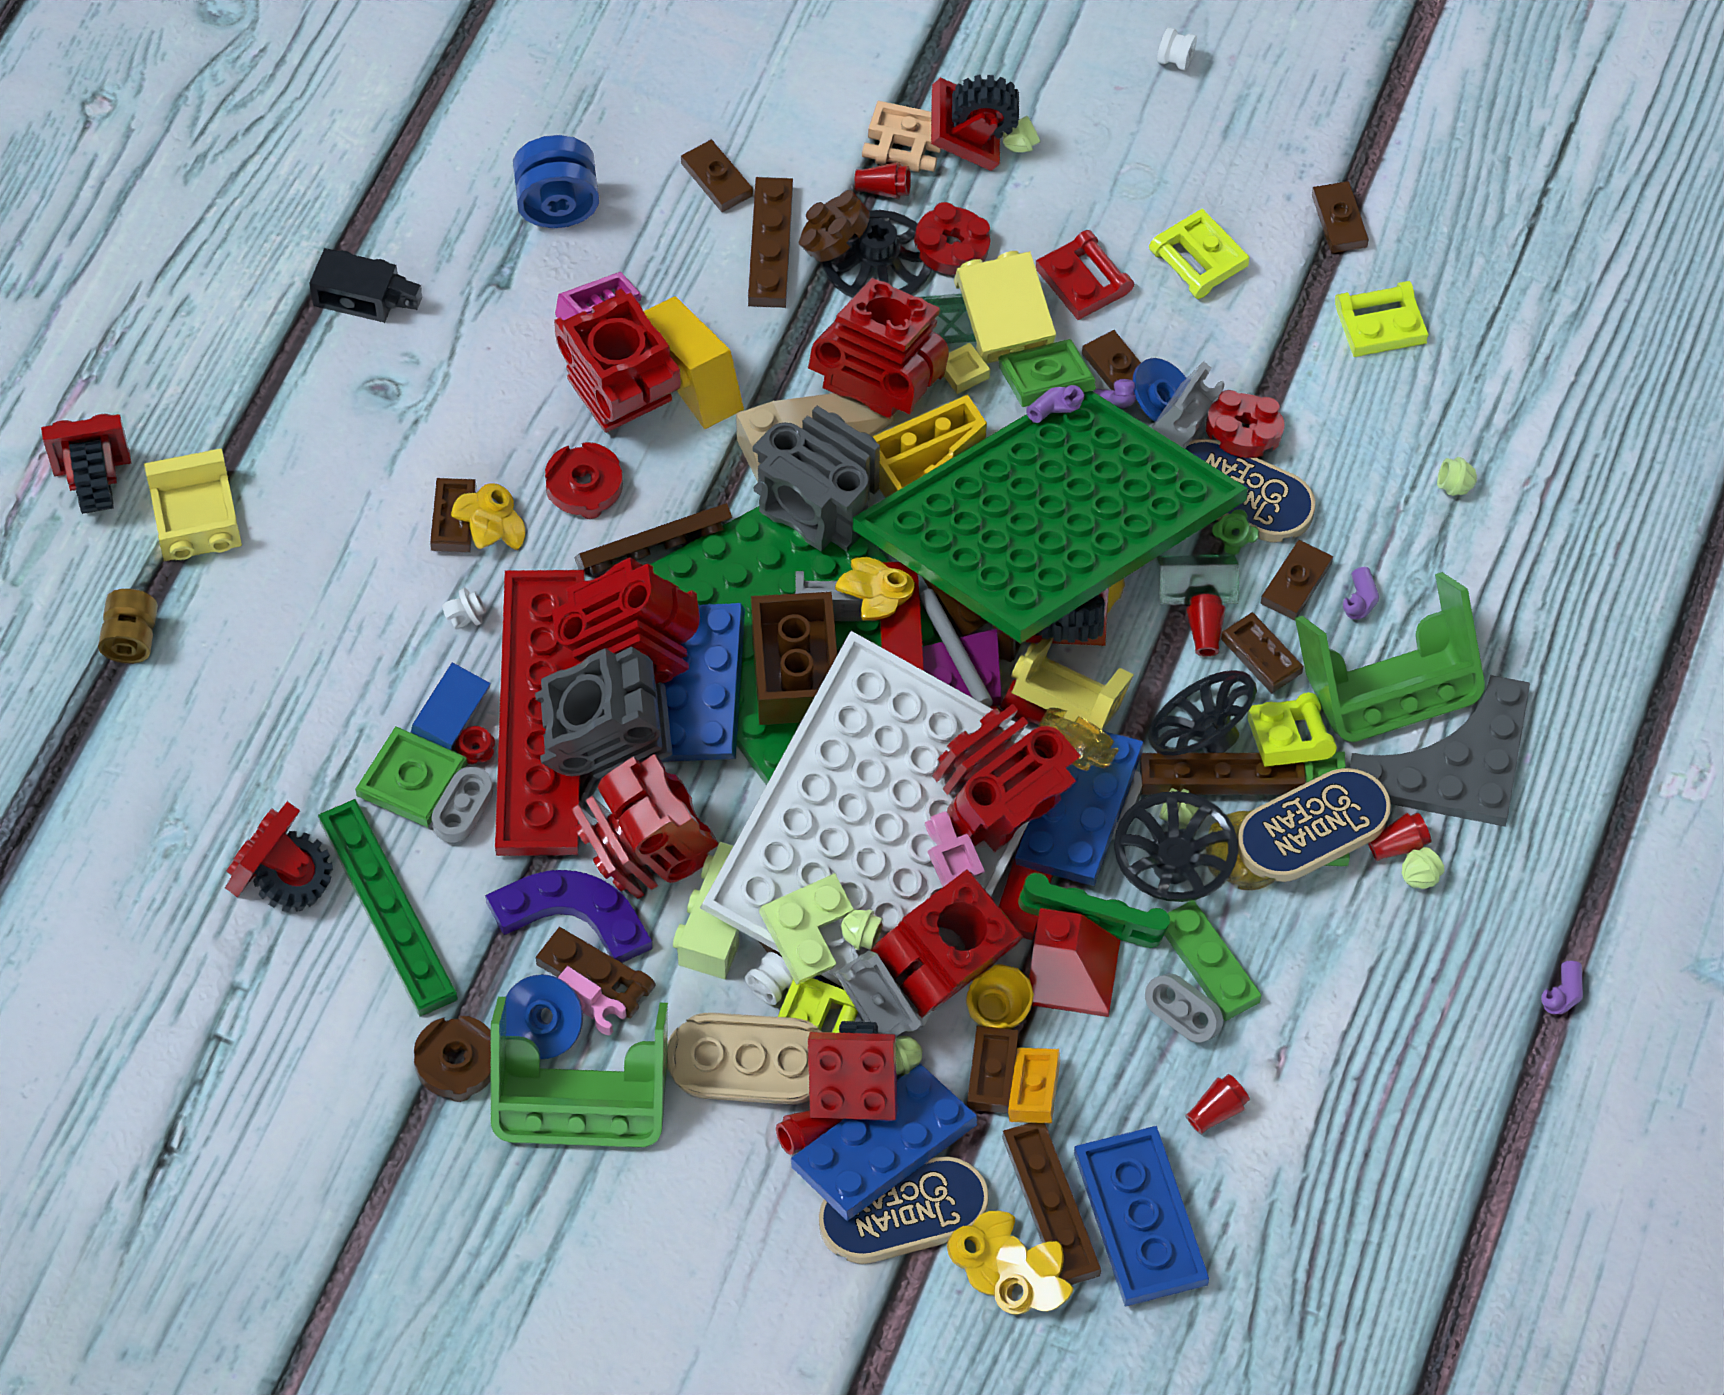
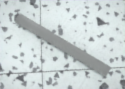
[919,589,993,708]

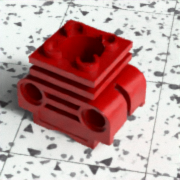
[808,278,949,419]
[554,288,681,433]
[552,557,700,684]
[932,704,1081,853]
[572,754,719,899]
[871,869,1023,1018]

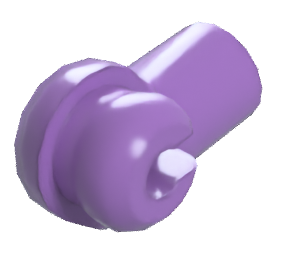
[1093,379,1136,410]
[1026,385,1084,423]
[1343,567,1379,619]
[1541,961,1583,1015]

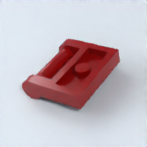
[1035,230,1135,320]

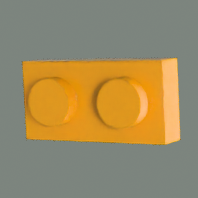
[1008,1048,1061,1123]

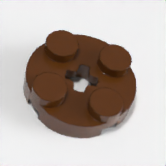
[799,190,870,262]
[414,1016,491,1102]

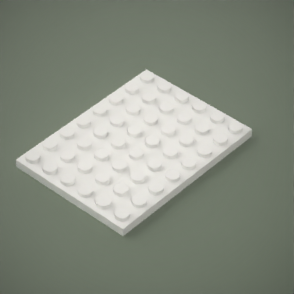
[700,631,1031,1030]

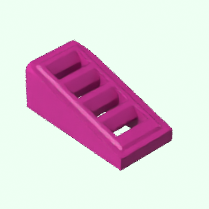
[555,271,642,320]

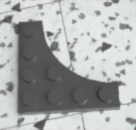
[1349,675,1530,827]

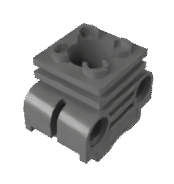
[752,405,880,552]
[535,647,672,779]

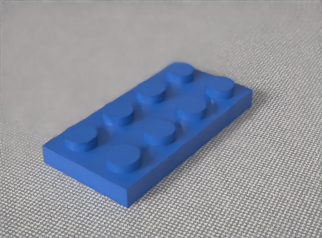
[661,603,745,762]
[1015,721,1144,886]
[791,1063,977,1221]
[1074,1126,1209,1307]

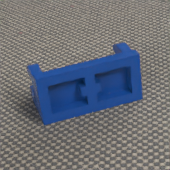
[410,662,491,750]

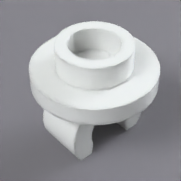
[442,587,486,629]

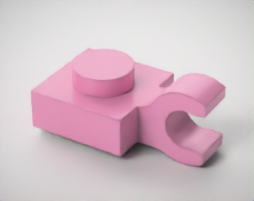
[925,811,985,887]
[558,966,626,1036]

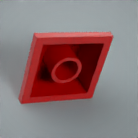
[1029,908,1120,1017]

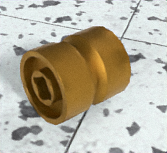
[98,589,158,664]

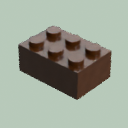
[751,592,837,725]

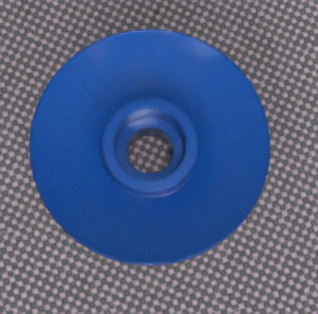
[1133,358,1186,422]
[506,974,583,1059]

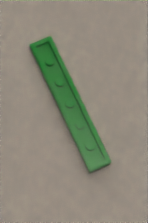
[318,799,458,1017]

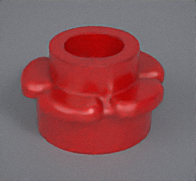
[455,726,496,765]

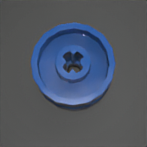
[513,135,599,228]

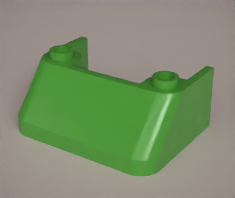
[1295,572,1485,742]
[491,996,668,1147]

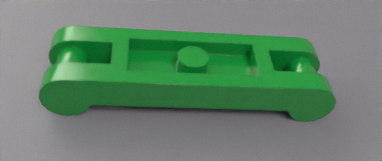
[1018,873,1170,948]

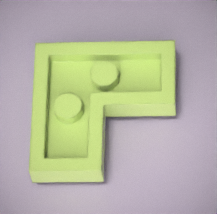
[759,873,854,985]

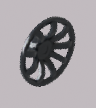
[822,210,932,298]
[1148,670,1257,756]
[1114,791,1238,902]

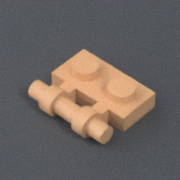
[862,101,941,173]

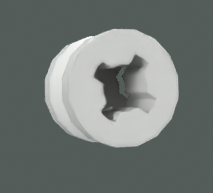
[1157,27,1197,71]
[745,952,793,1005]

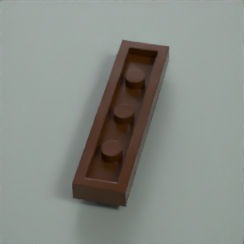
[748,177,793,308]
[574,503,732,575]
[1140,753,1306,795]
[1002,1123,1101,1285]

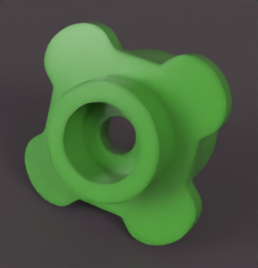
[1212,509,1259,555]

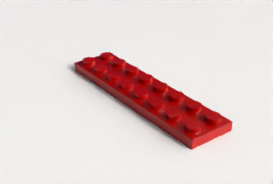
[495,570,585,856]

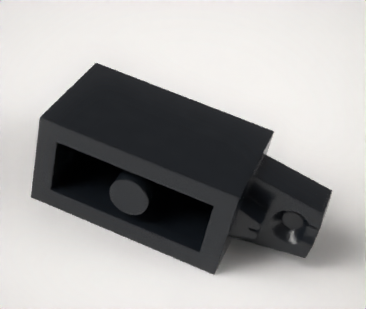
[309,248,422,323]

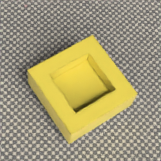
[944,343,990,394]

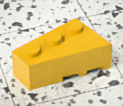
[644,296,744,429]
[872,394,987,498]

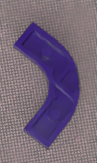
[485,870,653,963]

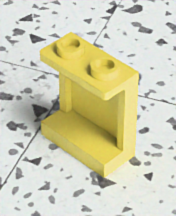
[954,251,1056,364]
[144,448,242,562]
[1011,638,1134,734]

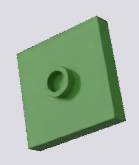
[998,339,1096,407]
[355,726,468,828]

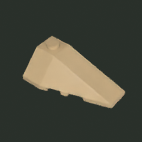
[736,393,894,482]

